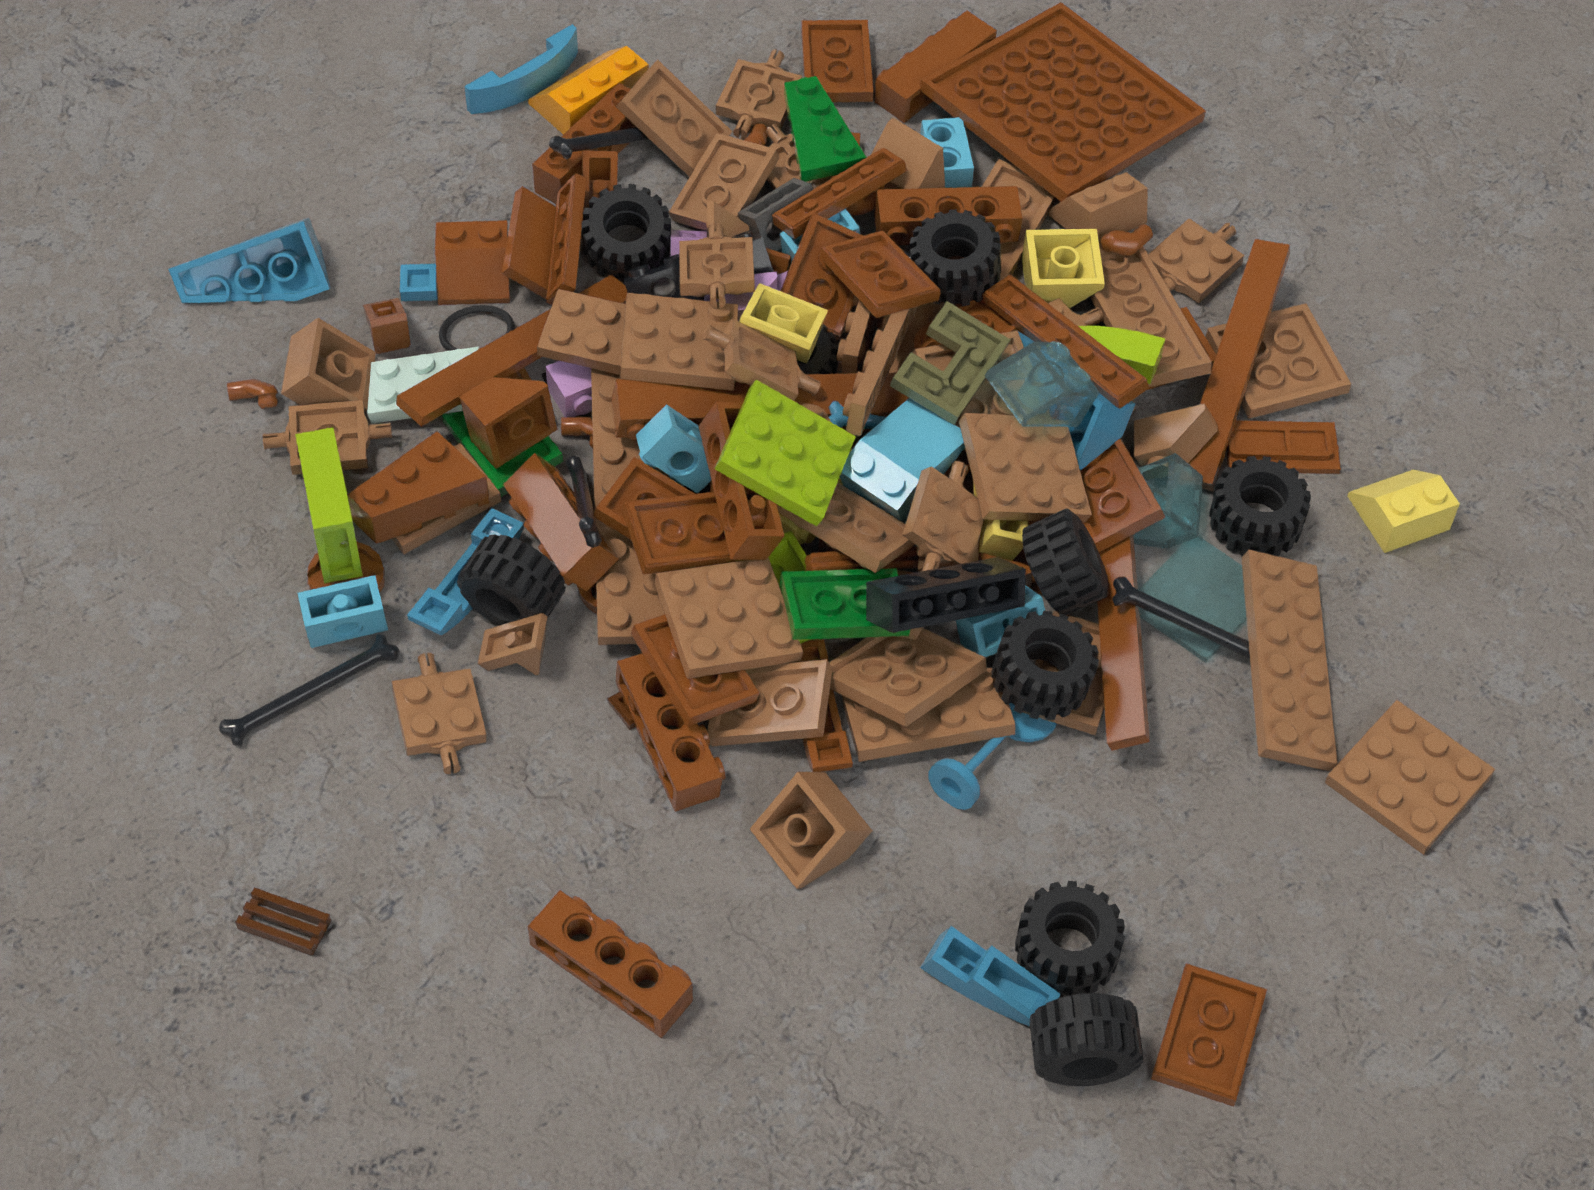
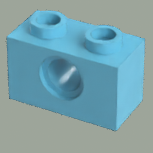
[636,404,711,493]
[297,575,388,648]

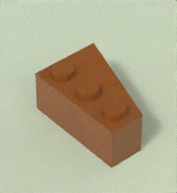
[347,431,490,544]

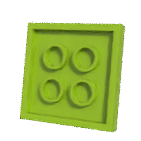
[714,380,856,527]

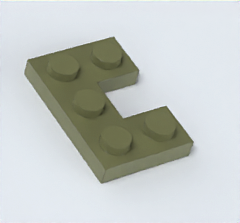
[890,301,1011,425]

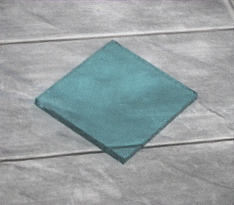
[1139,533,1247,663]

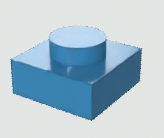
[400,264,437,301]

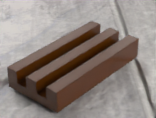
[235,887,331,956]

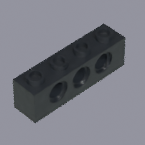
[623,230,774,301]
[866,557,1026,633]

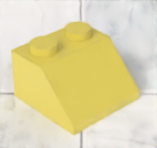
[1022,229,1105,309]
[739,283,828,364]
[1347,469,1460,553]

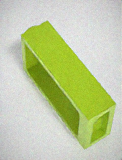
[295,427,363,583]

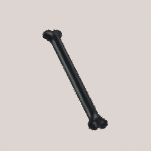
[549,127,649,160]
[566,456,602,548]
[1112,576,1250,659]
[219,634,400,747]

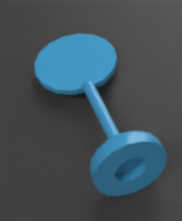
[928,703,1057,810]

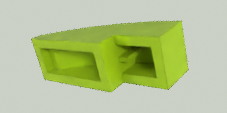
[1079,326,1165,384]

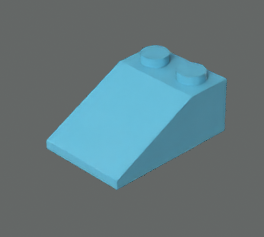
[840,398,965,524]

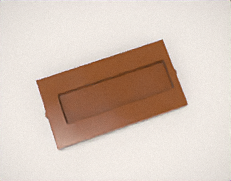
[1226,420,1341,474]

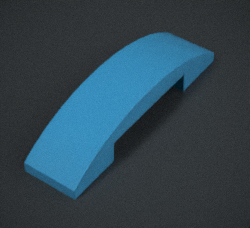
[464,24,578,114]
[407,508,524,635]

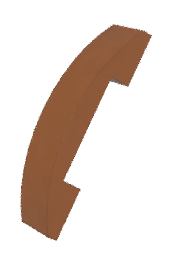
[791,640,853,772]

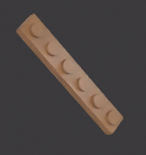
[843,307,917,436]

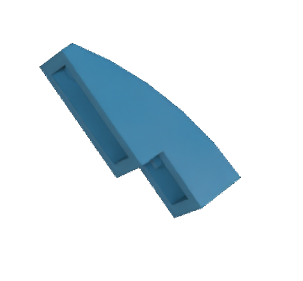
[920,926,1060,1026]

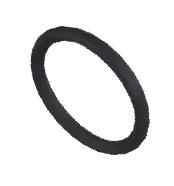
[439,305,515,351]

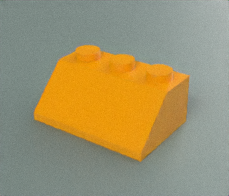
[528,46,649,134]

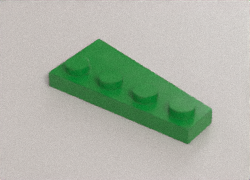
[784,76,867,182]

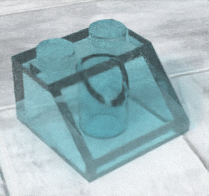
[985,341,1100,427]
[1133,453,1203,549]

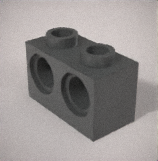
[738,178,813,252]

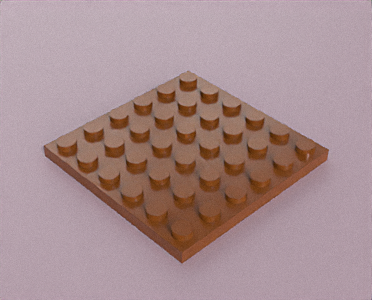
[920,2,1206,202]

